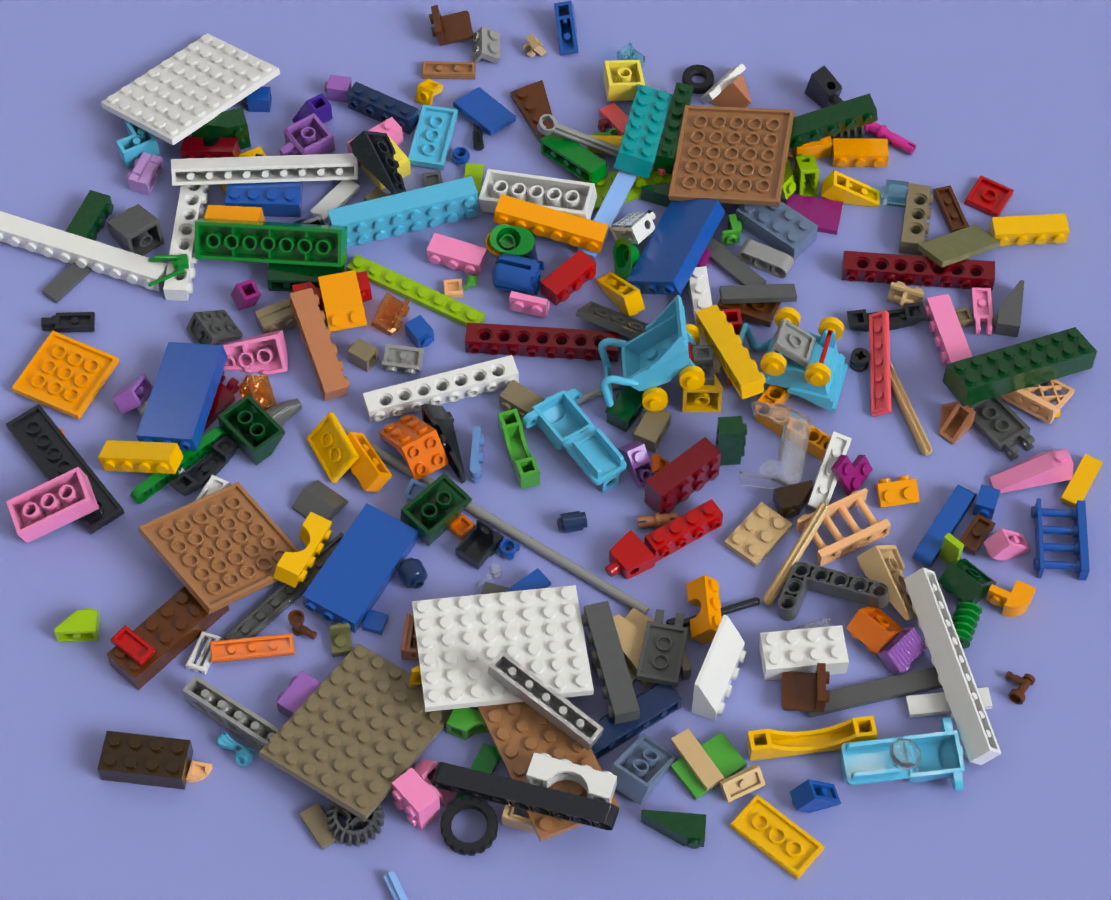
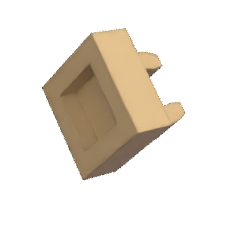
[523,33,547,58]

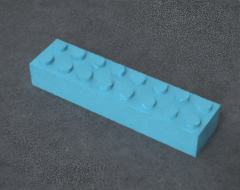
[327,176,479,248]

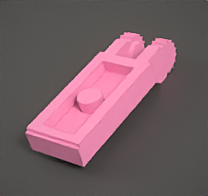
[971,288,993,335]

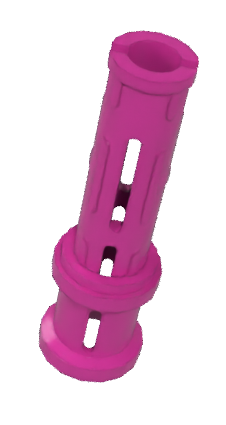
[864,122,917,155]

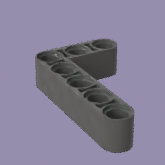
[778,562,889,621]

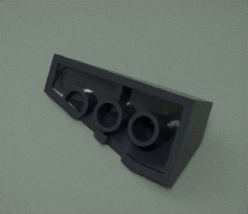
[349,131,406,194]
[421,404,465,483]

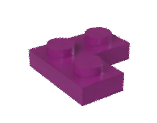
[831,455,873,496]

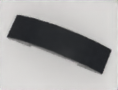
[847,302,926,332]
[170,434,239,496]

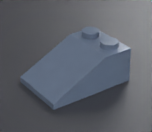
[610,733,678,805]

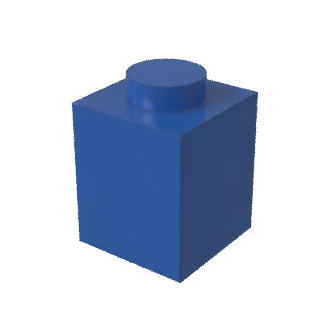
[244,87,272,112]
[405,315,434,348]
[973,485,1001,520]

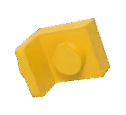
[415,78,443,106]

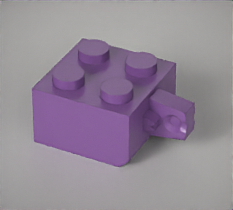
[280,113,335,156]

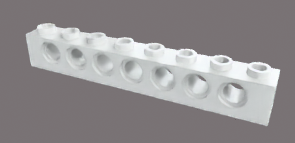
[163,185,210,301]
[363,355,519,422]

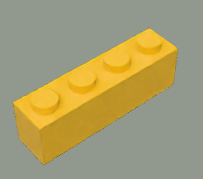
[989,213,1070,247]
[98,440,183,474]

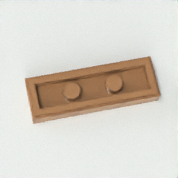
[422,61,476,80]

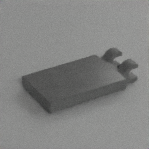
[967,396,1035,460]
[636,609,688,687]

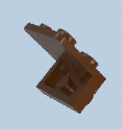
[429,5,473,46]
[782,663,830,712]

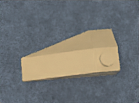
[857,545,918,621]

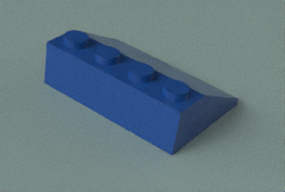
[225,181,303,217]

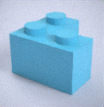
[116,121,160,167]

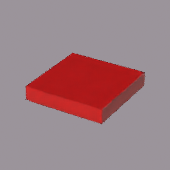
[964,176,1014,217]

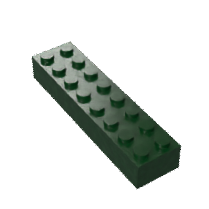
[942,327,1097,406]

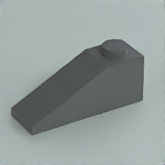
[992,280,1024,337]

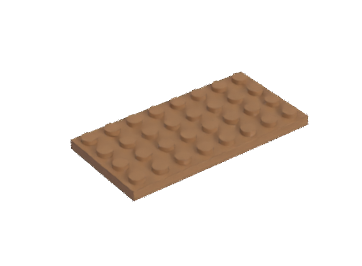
[477,698,620,842]

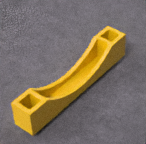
[746,715,878,761]

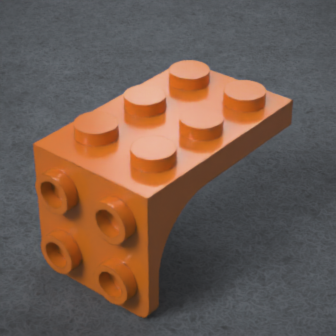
[378,414,448,480]

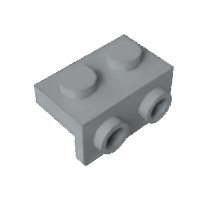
[472,26,501,64]
[381,344,424,374]

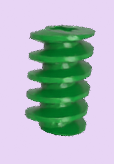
[952,602,982,649]

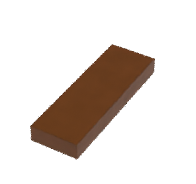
[933,185,969,233]

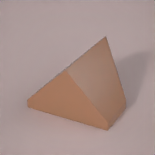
[709,74,752,108]
[938,401,976,444]

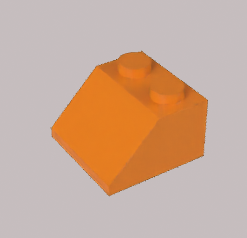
[846,606,904,654]

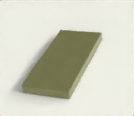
[918,224,1000,268]

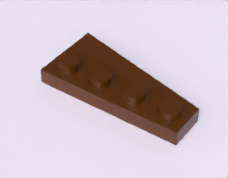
[510,80,553,144]

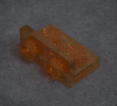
[240,375,277,410]

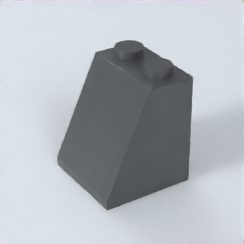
[107,204,165,256]

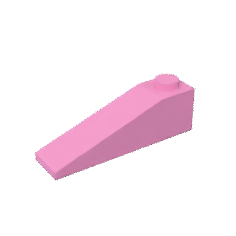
[221,330,288,375]
[989,448,1074,493]

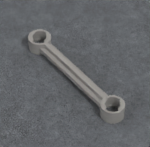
[537,114,619,157]

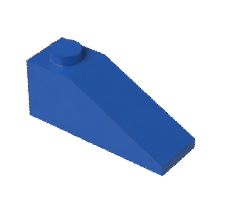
[554,1,579,55]

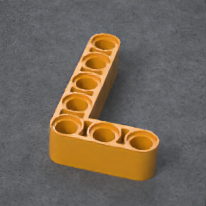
[754,384,830,461]

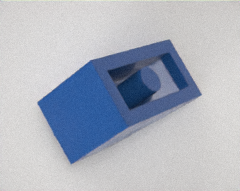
[790,779,841,813]

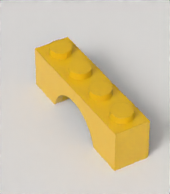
[273,512,333,588]

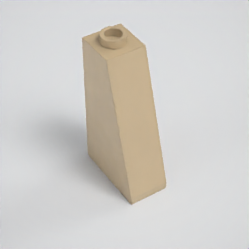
[613,614,653,688]

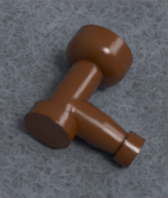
[288,610,317,640]
[1005,671,1035,705]

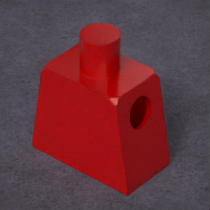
[605,530,655,579]

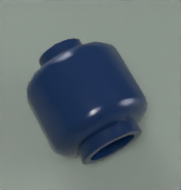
[398,558,427,589]

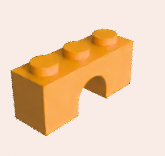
[686,575,722,644]

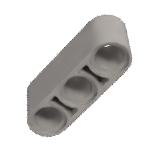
[737,239,794,278]

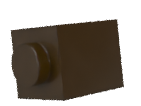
[773,480,813,518]

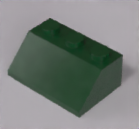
[218,394,285,465]

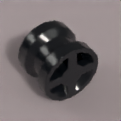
[850,348,870,372]

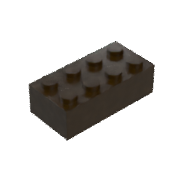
[97,731,193,790]

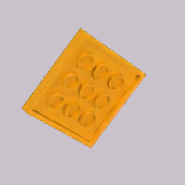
[12,330,119,420]

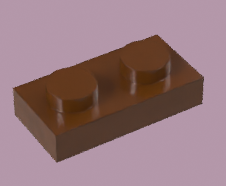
[959,514,996,556]

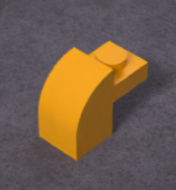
[986,580,1036,617]

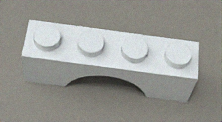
[526,752,617,803]

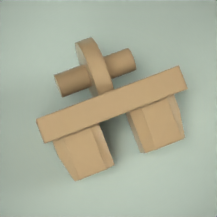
[887,281,925,309]

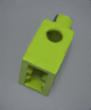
[794,154,819,197]

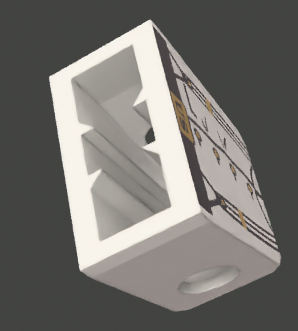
[609,210,656,244]

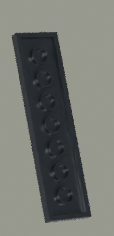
[6,404,124,534]

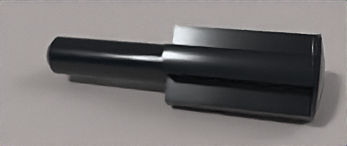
[472,123,484,151]

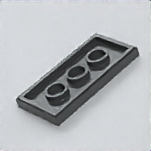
[576,301,648,339]

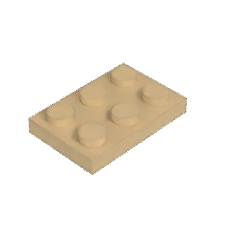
[724,502,793,568]

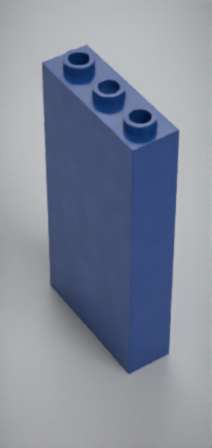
[626,199,725,295]
[136,342,228,451]
[302,503,419,633]

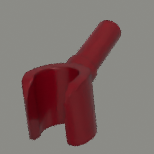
[598,118,609,132]

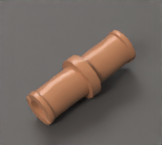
[637,512,678,529]

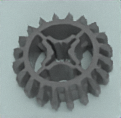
[326,802,385,847]

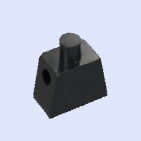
[805,66,844,108]

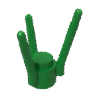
[148,254,189,287]

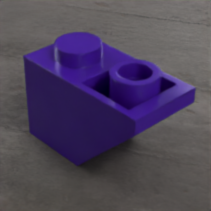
[292,93,333,123]

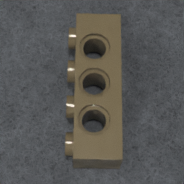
[899,183,933,256]

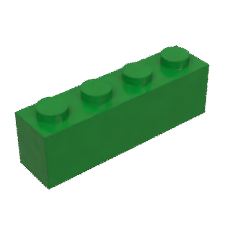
[540,133,608,184]

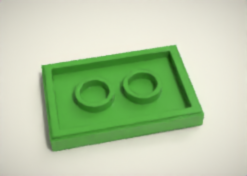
[670,732,747,800]

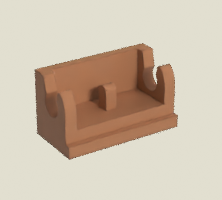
[401,613,419,661]

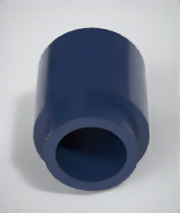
[557,511,587,534]

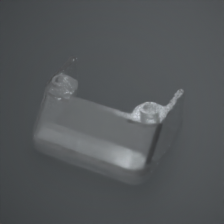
[739,401,811,489]

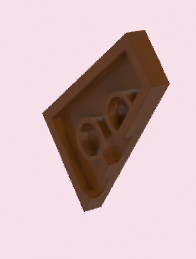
[717,298,782,328]

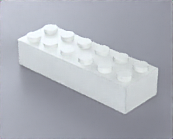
[478,169,597,220]

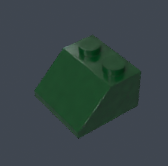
[938,558,996,604]

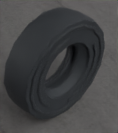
[682,64,714,94]

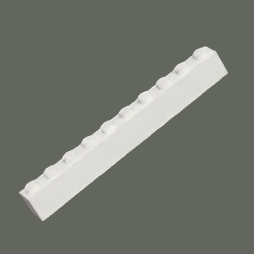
[171,153,358,186]
[0,211,167,292]
[904,567,1001,765]

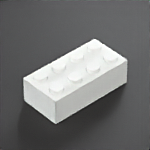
[758,625,849,681]

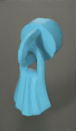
[217,732,255,766]

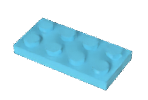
[408,105,458,170]

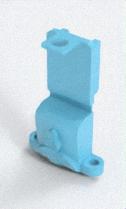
[522,388,627,492]
[840,717,965,791]

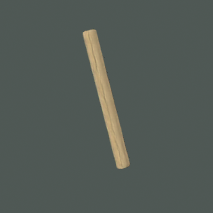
[890,361,933,456]
[762,502,829,606]

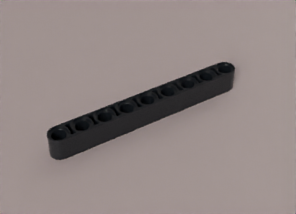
[431,762,619,830]

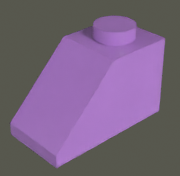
[112,374,153,414]

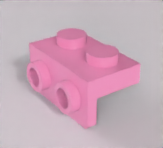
[509,291,551,318]

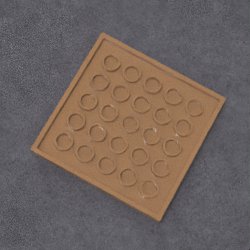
[668,105,794,206]
[138,482,300,614]

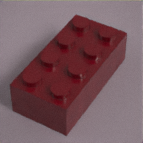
[644,437,721,514]

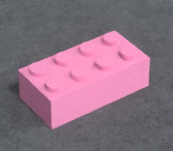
[6,467,99,543]

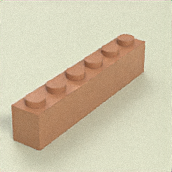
[289,288,350,401]

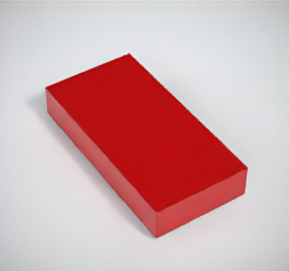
[111,625,156,666]

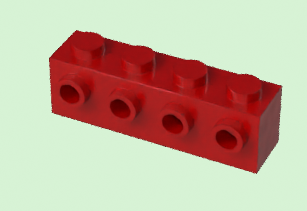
[644,499,723,562]

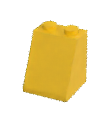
[681,351,723,412]

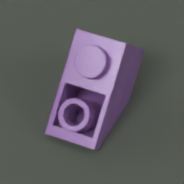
[618,440,654,487]

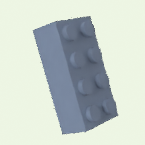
[736,201,818,261]

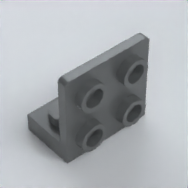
[186,310,243,345]

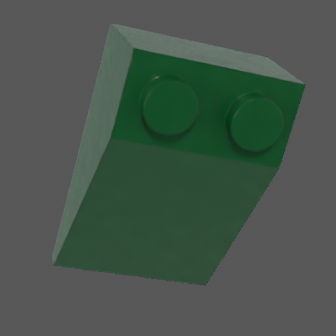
[191,107,251,150]
[400,473,472,546]

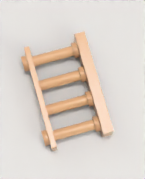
[795,488,891,566]

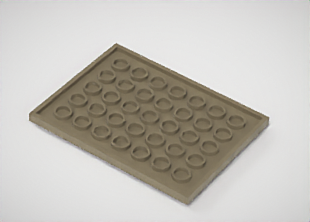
[259,643,453,821]

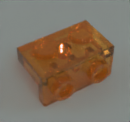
[371,293,410,336]

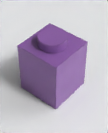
[324,75,352,102]

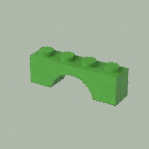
[498,408,540,489]
[446,707,489,740]

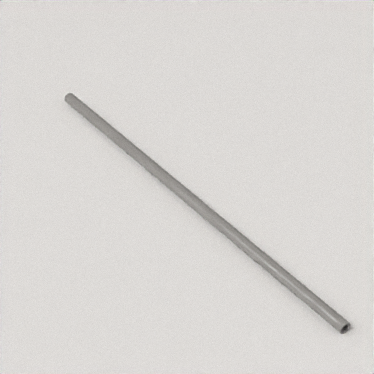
[341,425,650,615]

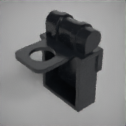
[455,520,504,569]

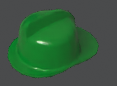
[490,224,535,255]
[613,238,640,280]

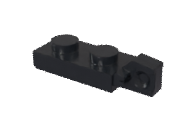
[41,312,95,333]

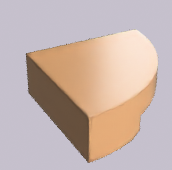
[186,760,213,783]

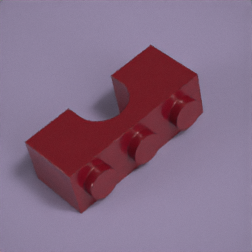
[180,137,241,159]

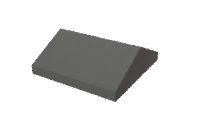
[292,480,348,521]

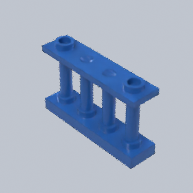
[1031,498,1090,581]

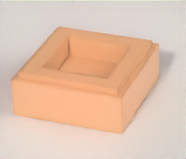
[443,279,463,298]

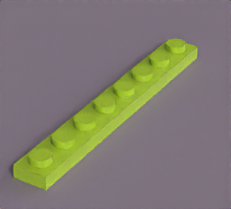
[346,254,486,327]

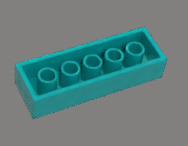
[613,84,673,179]

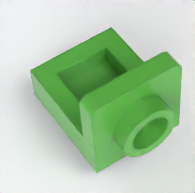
[721,214,742,245]

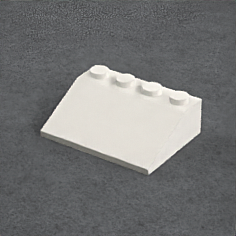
[691,615,747,721]

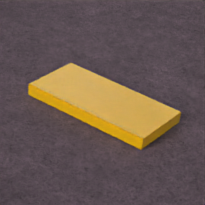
[730,794,825,880]

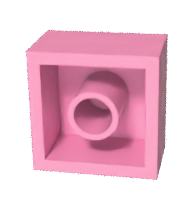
[392,768,441,830]

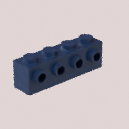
[347,82,419,135]

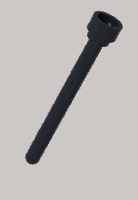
[666,597,760,627]

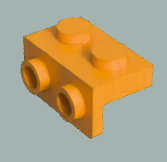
[874,475,920,508]

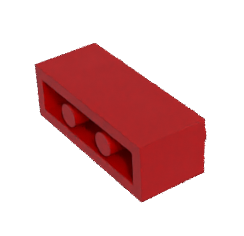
[540,250,596,306]

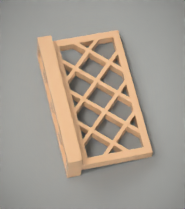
[999,379,1075,424]

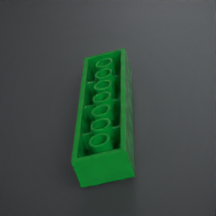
[195,218,347,267]

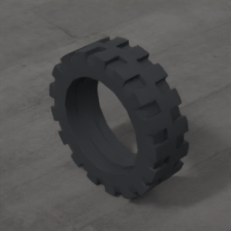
[440,796,498,856]

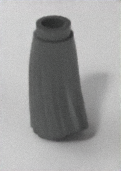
[265,398,302,427]

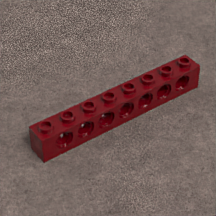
[842,251,995,291]
[465,322,620,362]

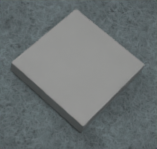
[772,318,816,367]

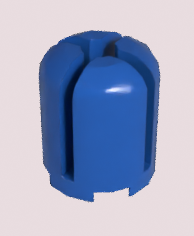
[492,253,544,296]

